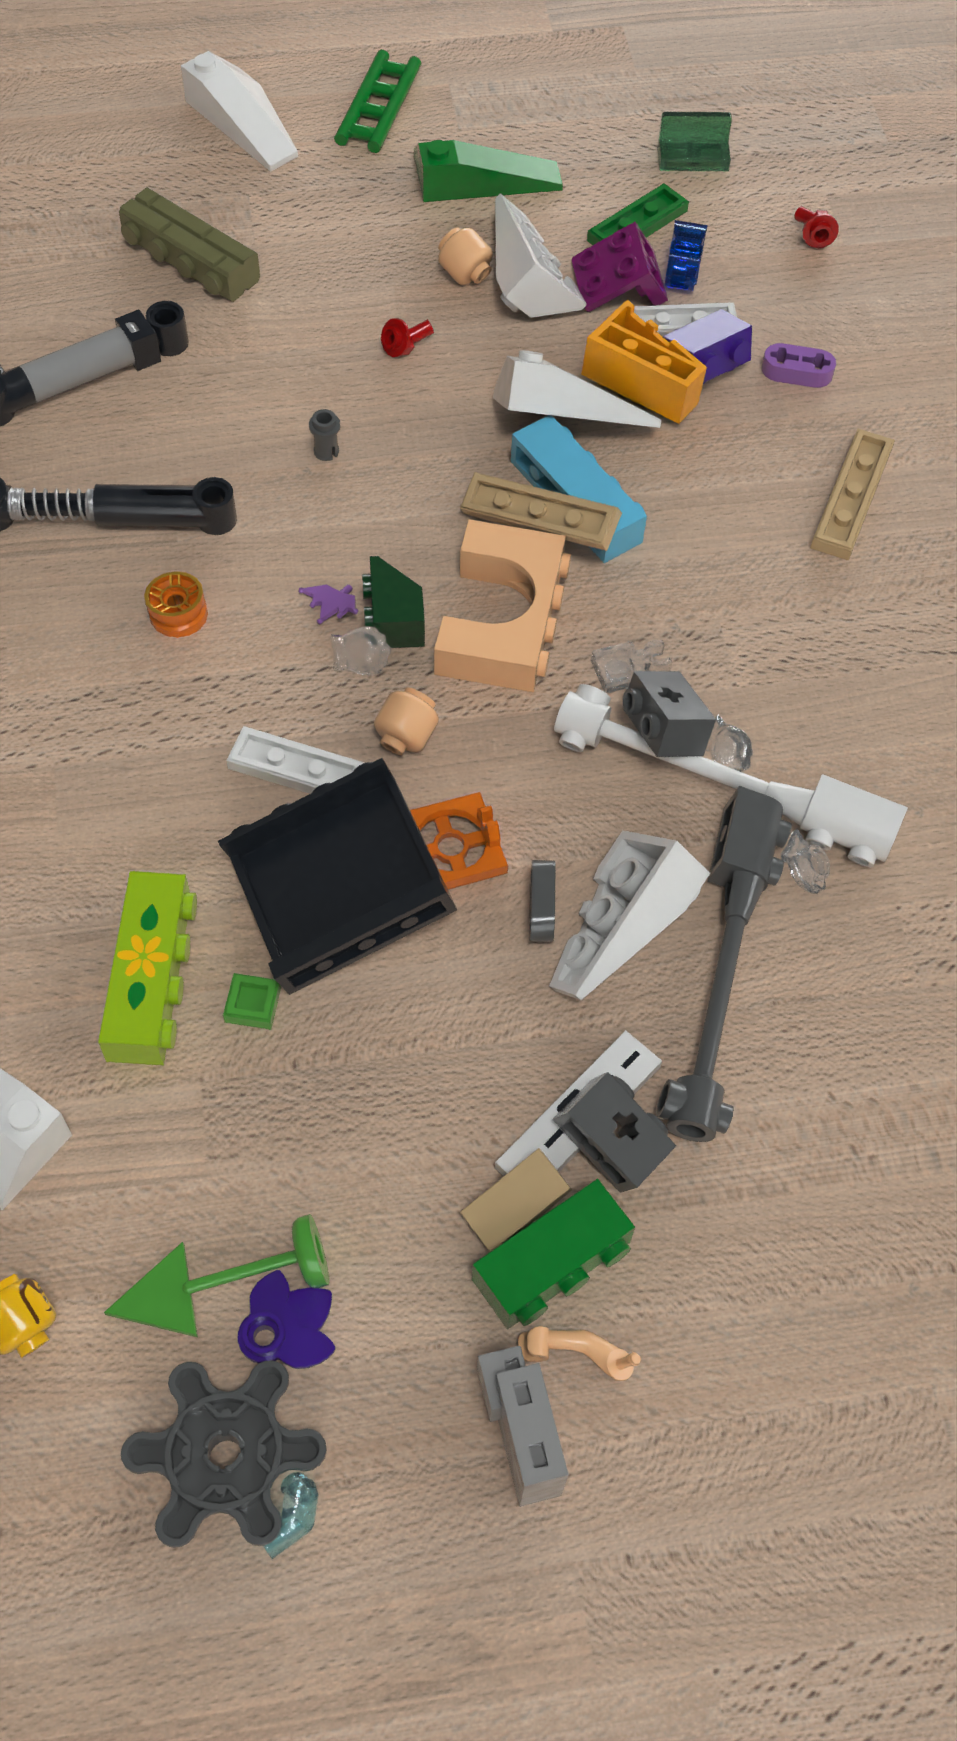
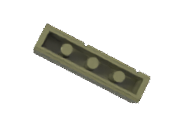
[119,187,260,302]

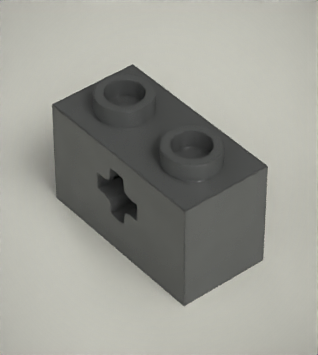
[623,671,716,757]
[552,1072,676,1193]

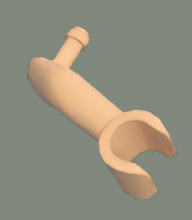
[518,1326,641,1381]

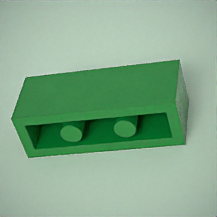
[472,1179,635,1330]

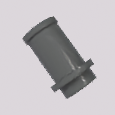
[309,409,341,461]

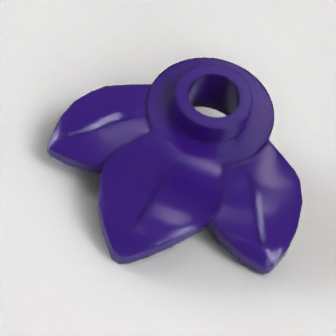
[238,1270,335,1369]

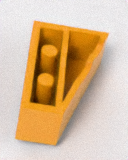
[581,299,707,424]

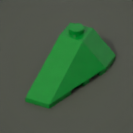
[414,140,563,202]

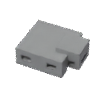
[477,1346,569,1507]

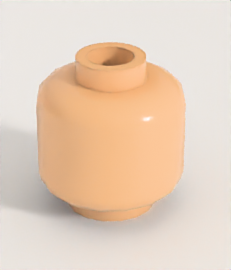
[438,227,493,285]
[374,687,439,756]

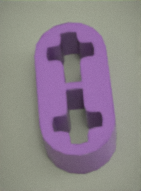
[762,343,836,388]

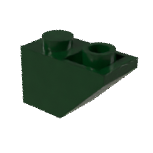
[362,556,425,649]

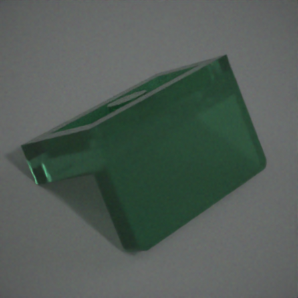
[657,111,732,171]

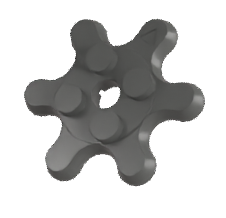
[121,1360,327,1548]

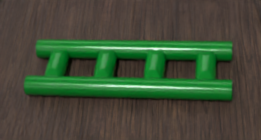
[334,49,422,153]

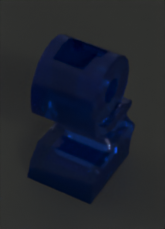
[664,220,708,291]

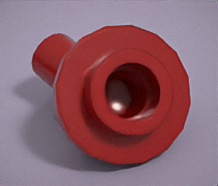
[794,206,839,248]
[381,318,434,357]

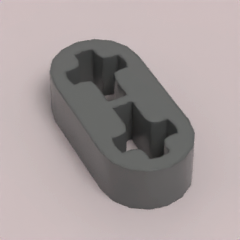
[530,860,556,942]

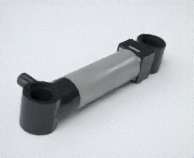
[0,301,189,426]

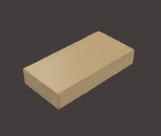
[460,1148,572,1252]

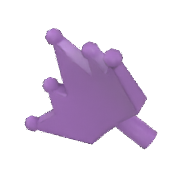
[298,584,358,624]

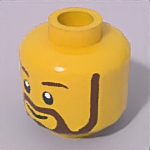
[0,1274,56,1358]

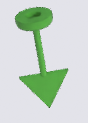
[104,1214,330,1337]

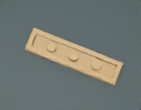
[810,429,895,561]
[460,472,622,551]

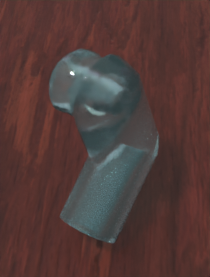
[263,1472,319,1559]

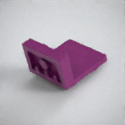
[571,222,668,312]

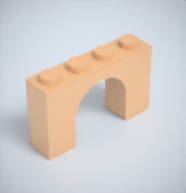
[434,519,571,692]

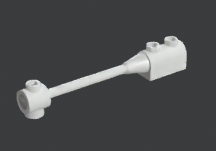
[554,684,908,867]

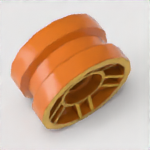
[144,571,208,638]

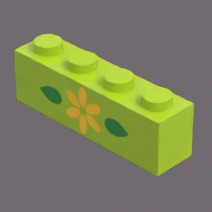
[98,871,197,1066]

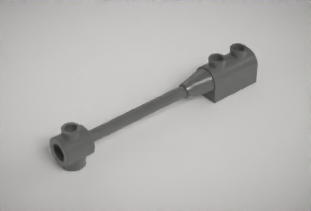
[656,786,792,1142]

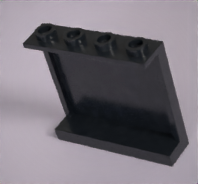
[218,758,457,995]

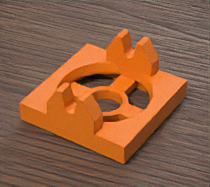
[410,792,508,889]

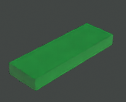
[587,183,689,245]

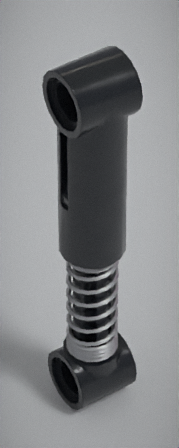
[0,477,237,535]

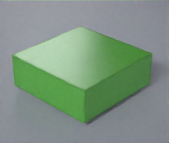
[223,973,281,1030]

